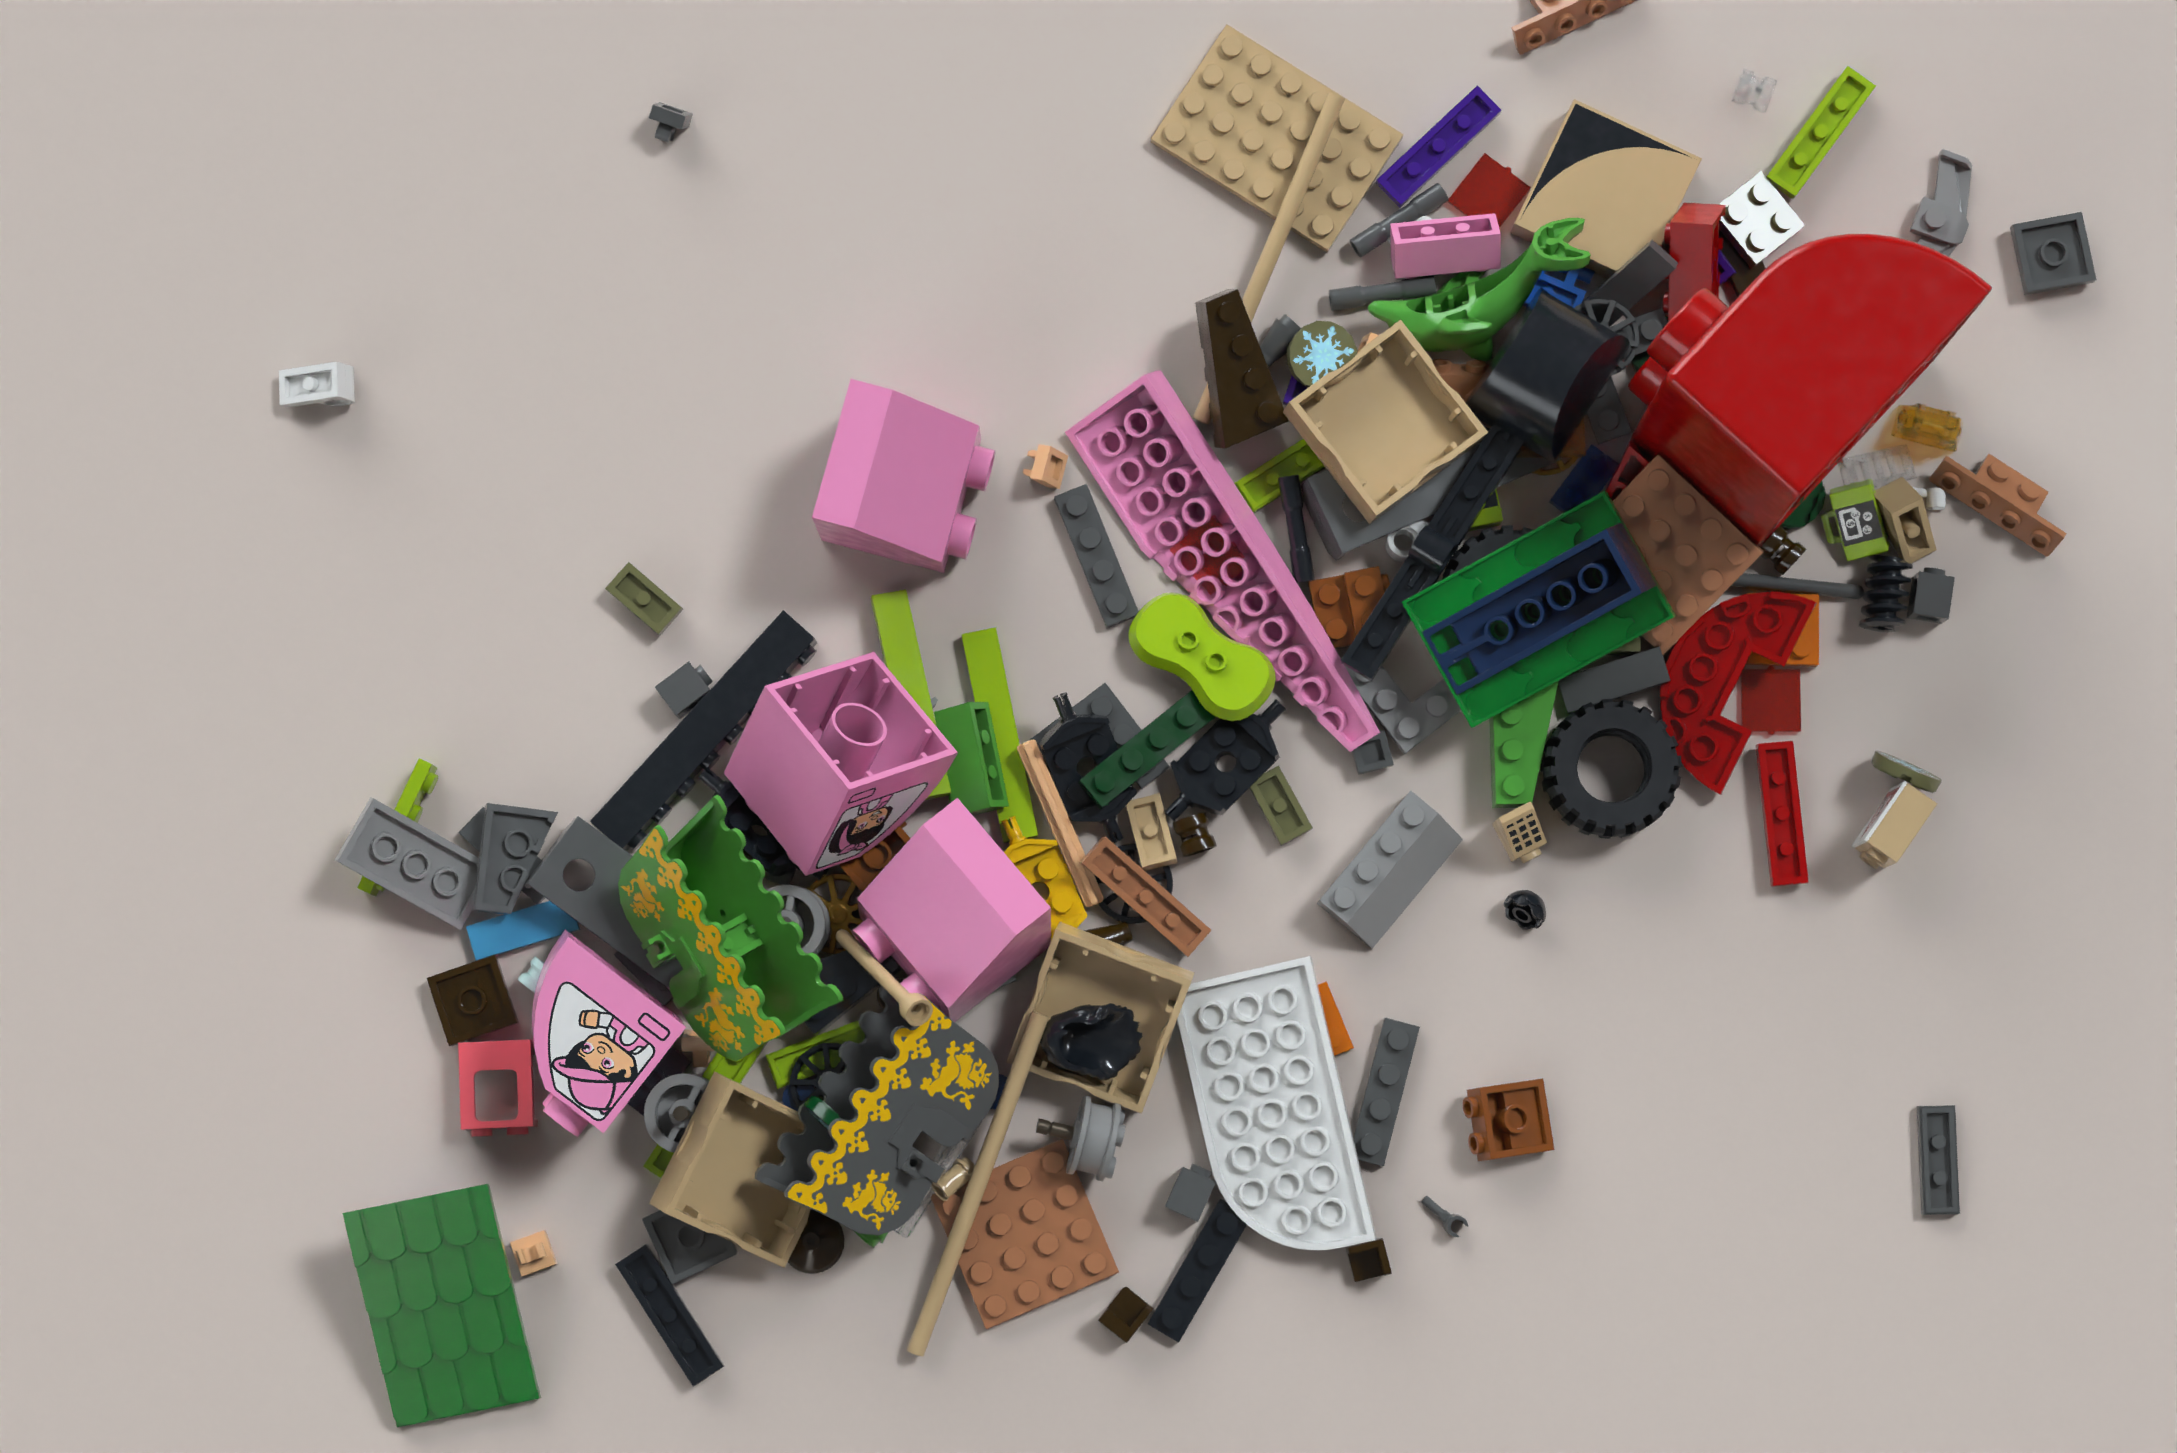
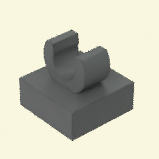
[649,102,693,142]

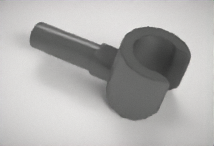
[1421,1196,1468,1237]

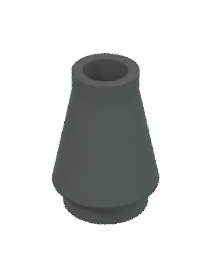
[1260,314,1301,367]

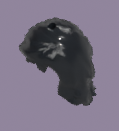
[1040,1003,1143,1080]

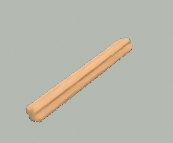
[1017,739,1104,907]

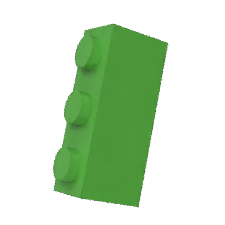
[934,702,1009,816]

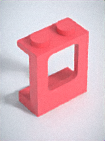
[458,1039,538,1137]

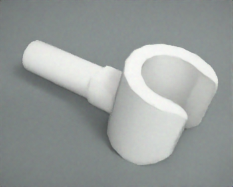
[1913,487,1946,510]

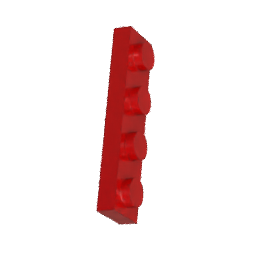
[1755,741,1809,887]

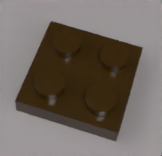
[427,954,519,1046]

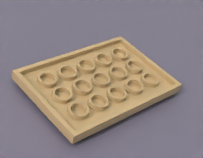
[1151,24,1404,253]

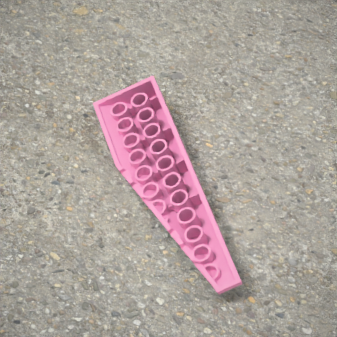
[1065,370,1380,752]

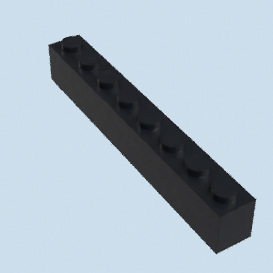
[590,610,817,851]

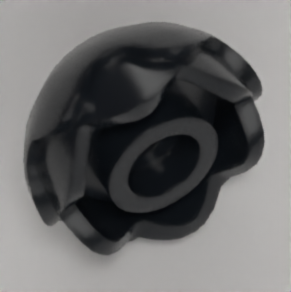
[1504,890,1546,930]

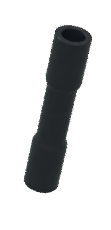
[1278,475,1315,583]

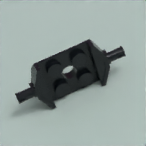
[1039,692,1137,843]
[1164,699,1286,822]
[698,767,829,881]

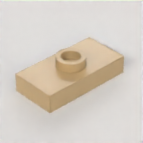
[1126,793,1178,871]

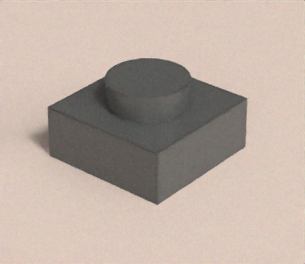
[1352,730,1394,775]

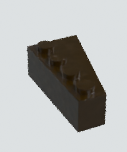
[1195,289,1289,449]

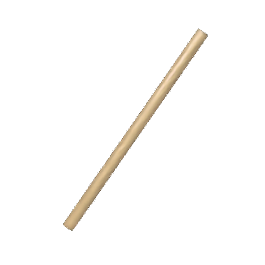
[1193,92,1345,425]
[907,1011,1049,1356]

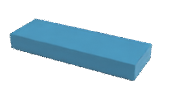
[466,901,580,961]

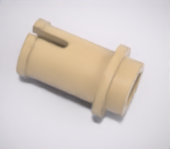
[931,1157,975,1201]

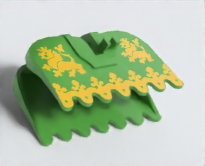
[618,795,843,1061]

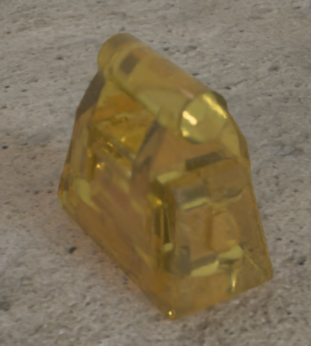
[1891,403,1964,452]

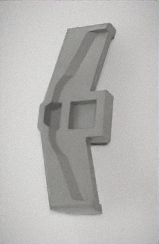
[1909,149,1972,257]

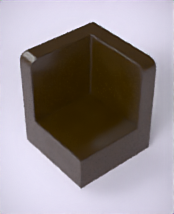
[1345,1238,1392,1282]
[1098,1287,1154,1343]

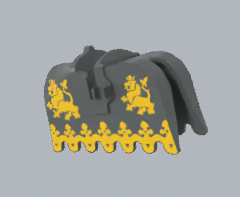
[755,986,999,1235]

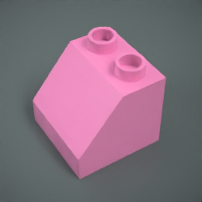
[812,379,995,573]
[852,798,1051,1022]

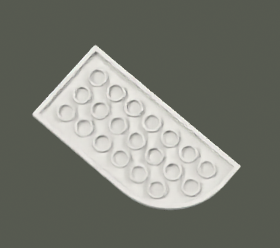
[1177,956,1377,1250]

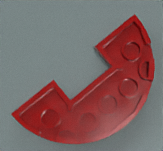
[1660,592,1817,795]

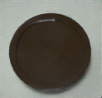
[788,1209,845,1274]

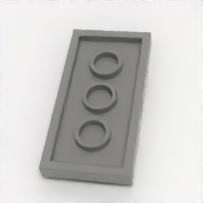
[335,797,479,930]

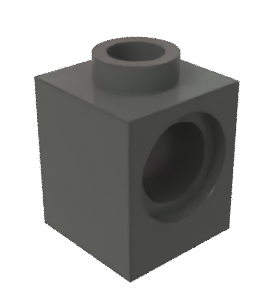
[1907,567,1955,624]
[655,661,713,719]
[1165,1163,1216,1222]

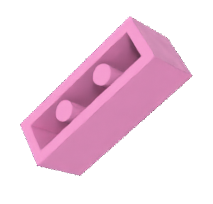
[1390,213,1501,279]

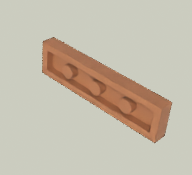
[1080,835,1211,957]

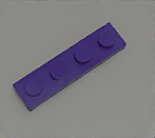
[1376,85,1502,208]

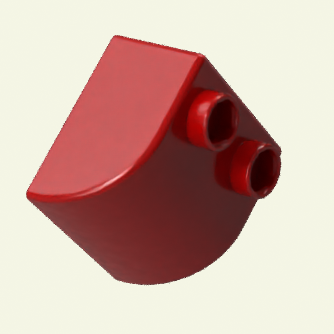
[1628,234,1992,547]

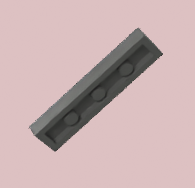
[1054,484,1139,628]
[1353,1018,1420,1166]

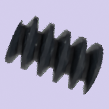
[1859,555,1913,632]

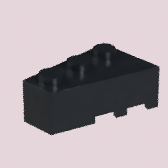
[805,950,901,1036]

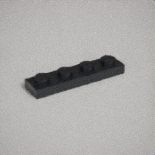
[1148,1199,1247,1343]
[615,1244,725,1386]

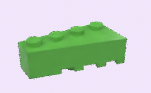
[1489,681,1559,808]

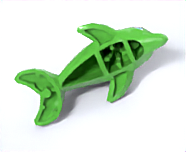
[1368,218,1591,361]

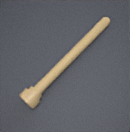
[835,930,933,1026]

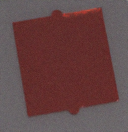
[1447,153,1531,229]
[1170,515,1245,595]
[1741,666,1801,735]

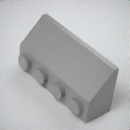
[1317,791,1463,949]

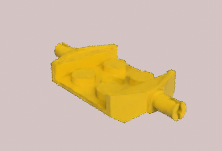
[1001,816,1088,940]

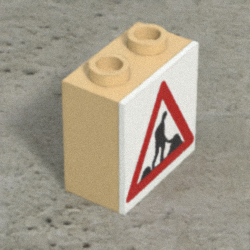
[1852,781,1938,869]

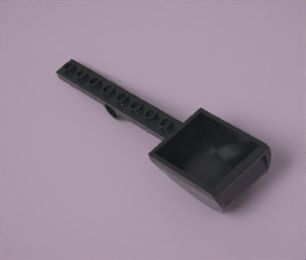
[1341,288,1630,682]

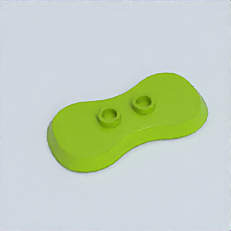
[1128,592,1276,721]

